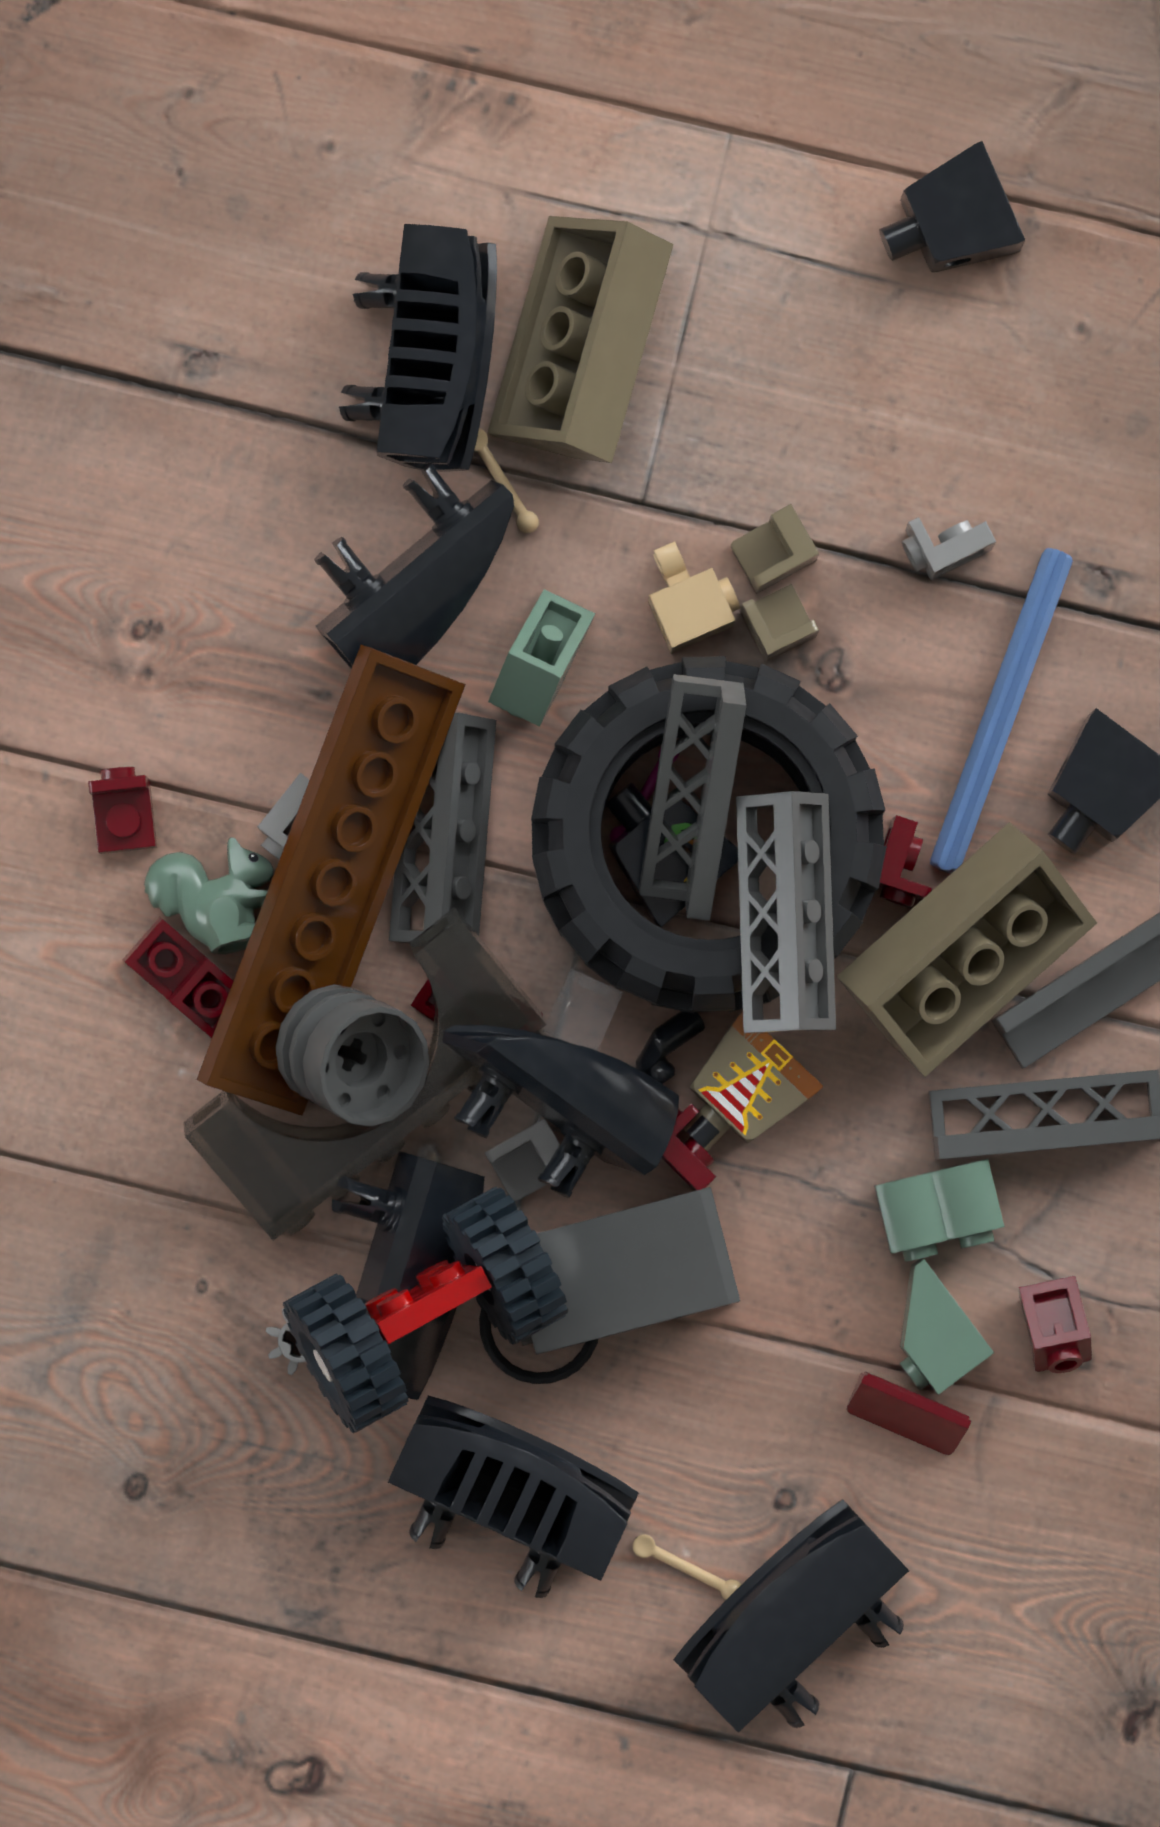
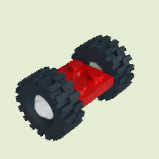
[283,1186,568,1433]

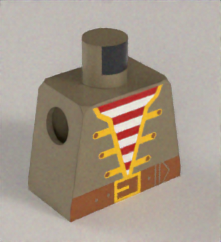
[683,1011,823,1152]

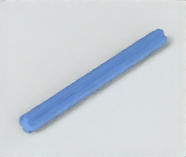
[930,548,1073,874]

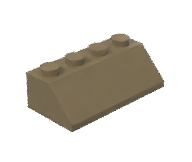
[488,216,674,463]

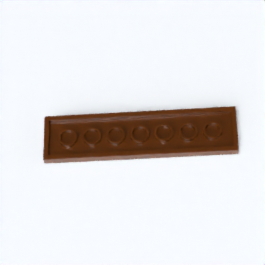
[196,644,466,1116]

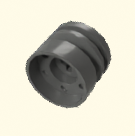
[276,984,429,1127]

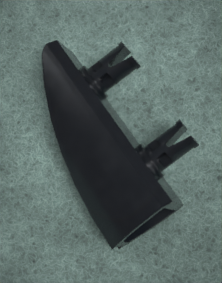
[314,463,514,669]
[443,1025,679,1198]

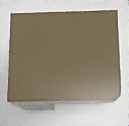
[731,504,819,594]
[740,584,819,662]

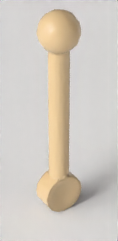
[474,428,539,533]
[633,1534,741,1600]

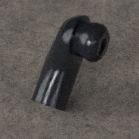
[636,1011,705,1084]

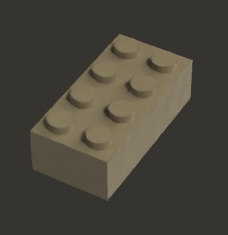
[836,822,1097,1077]

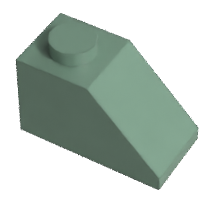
[488,589,596,727]
[899,1259,994,1395]

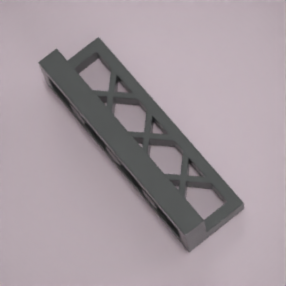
[639,674,746,920]
[389,713,497,948]
[736,791,836,1033]
[991,912,1160,1069]
[929,1070,1160,1160]

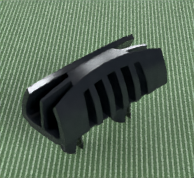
[339,224,497,472]
[331,1151,485,1400]
[388,1395,639,1598]
[673,1499,909,1733]

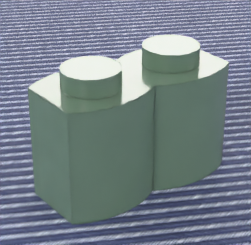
[874,1159,1005,1262]

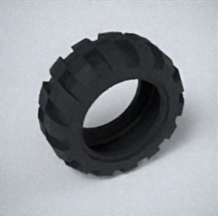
[531,656,887,1013]

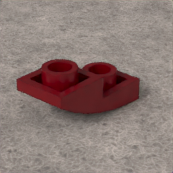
[122,917,233,1038]

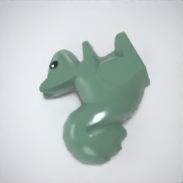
[144,837,274,955]

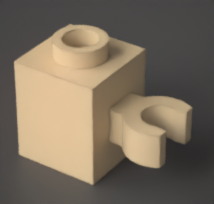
[648,541,740,654]

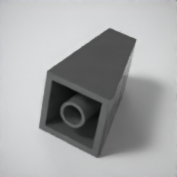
[521,1187,740,1355]

